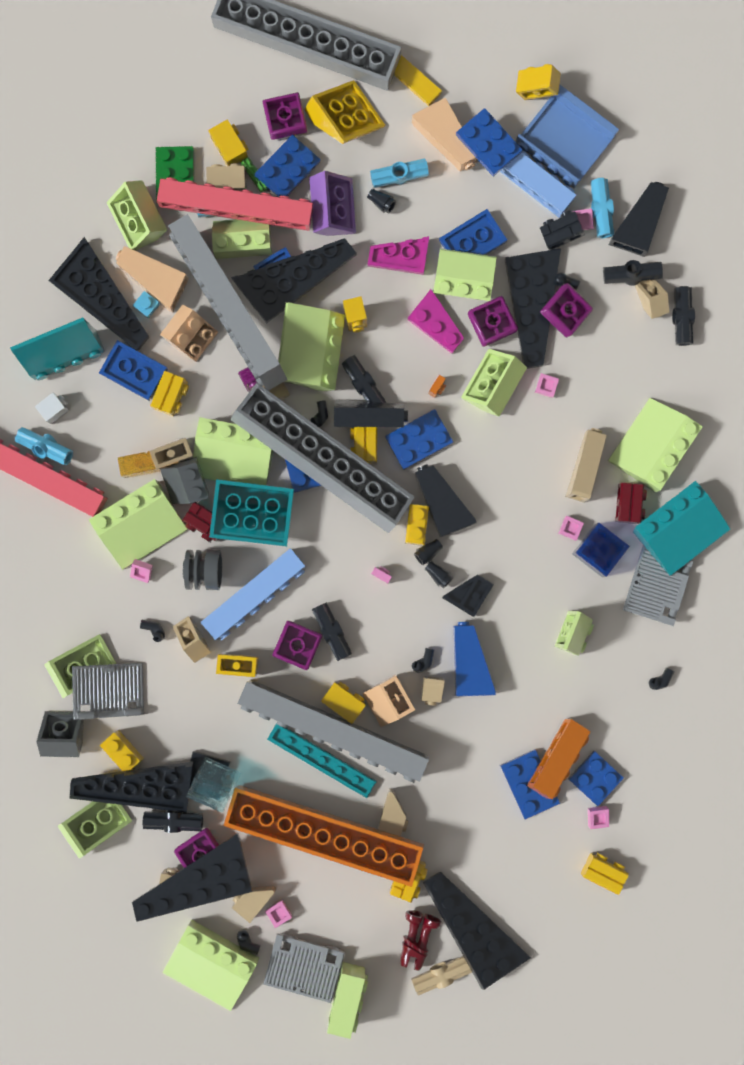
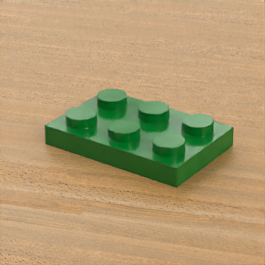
[155,146,194,205]

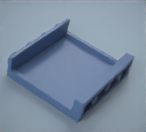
[516,84,619,188]

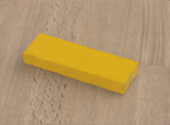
[394,55,442,106]

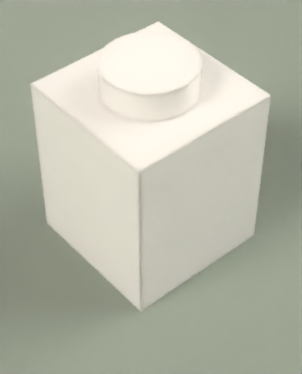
[35,393,69,424]

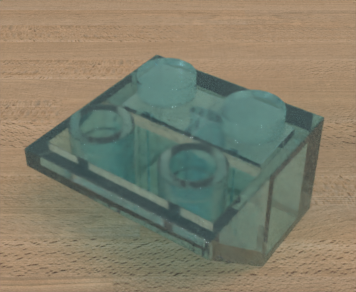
[186,757,241,813]

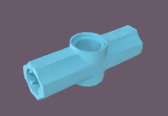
[370,158,429,188]
[591,178,614,239]
[15,427,73,465]

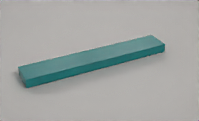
[267,723,377,798]

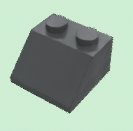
[160,457,209,504]
[36,711,84,757]

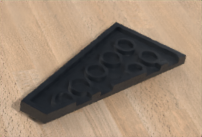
[48,237,150,351]
[231,238,357,324]
[132,833,253,922]
[423,872,531,990]

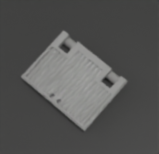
[623,545,693,626]
[72,663,144,720]
[263,933,345,1003]

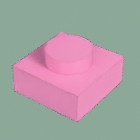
[573,208,594,230]
[534,373,559,398]
[558,516,584,541]
[130,559,153,583]
[371,566,392,584]
[588,806,609,829]
[265,899,292,928]

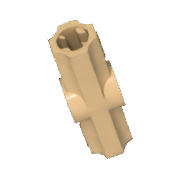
[411,956,472,996]

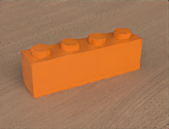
[527,719,591,800]

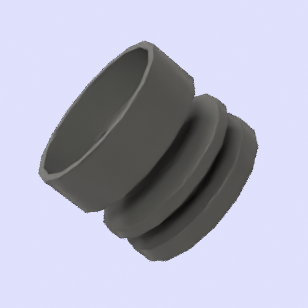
[183,550,222,590]

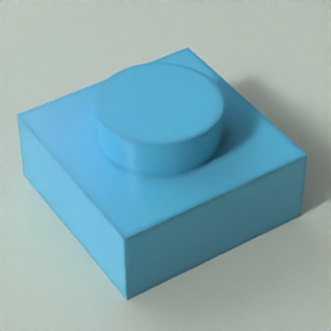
[133,291,160,318]

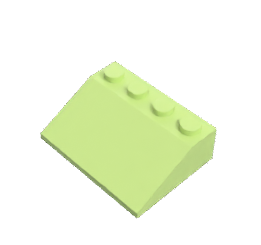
[278,302,345,391]
[608,398,703,492]
[193,417,273,486]
[89,479,188,570]
[163,920,259,1011]

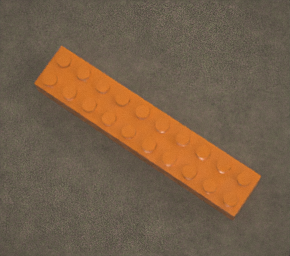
[223,785,424,887]

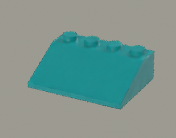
[10,317,105,381]
[209,479,294,547]
[633,481,730,576]

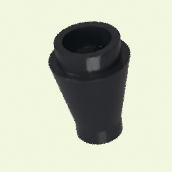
[367,189,396,214]
[414,539,443,565]
[424,561,453,589]

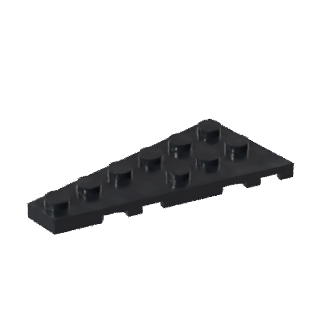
[505,248,561,369]
[69,762,193,813]

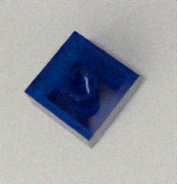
[572,523,630,577]

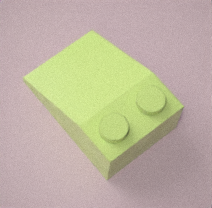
[554,611,594,656]
[44,634,116,698]
[57,801,132,858]

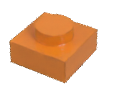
[428,375,447,398]

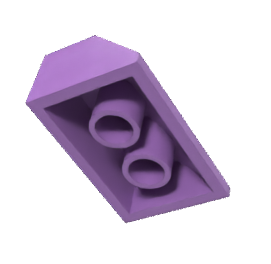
[310,171,356,236]

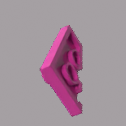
[368,236,429,275]
[407,289,464,354]

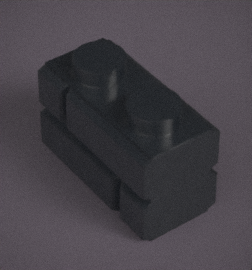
[540,210,585,250]

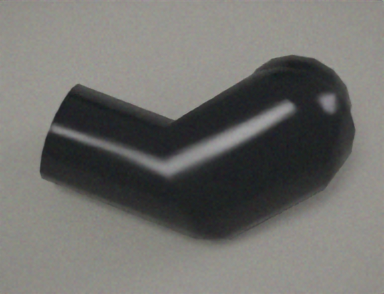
[554,273,581,290]
[310,400,328,427]
[140,620,165,642]
[412,648,435,673]
[649,668,675,690]
[237,930,261,955]

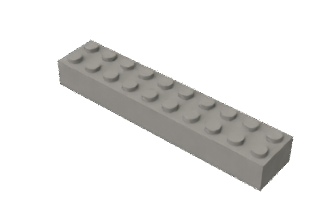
[211,0,401,91]
[168,214,287,391]
[231,383,414,533]
[237,680,429,783]

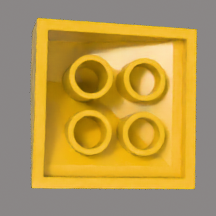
[304,80,385,144]

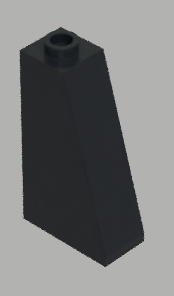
[608,182,669,257]
[334,400,408,427]
[415,464,477,537]

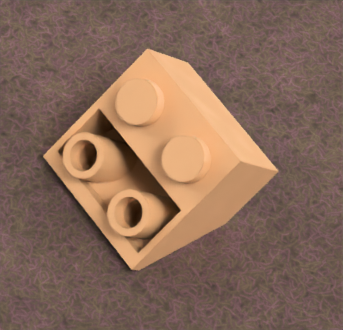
[160,305,218,362]
[362,675,415,727]

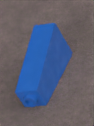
[453,622,496,696]

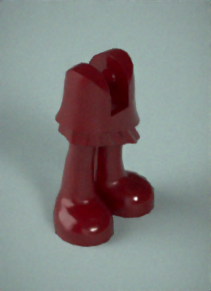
[400,910,442,971]

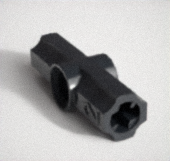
[603,260,663,286]
[672,286,695,346]
[341,355,386,403]
[312,602,352,661]
[142,810,204,833]

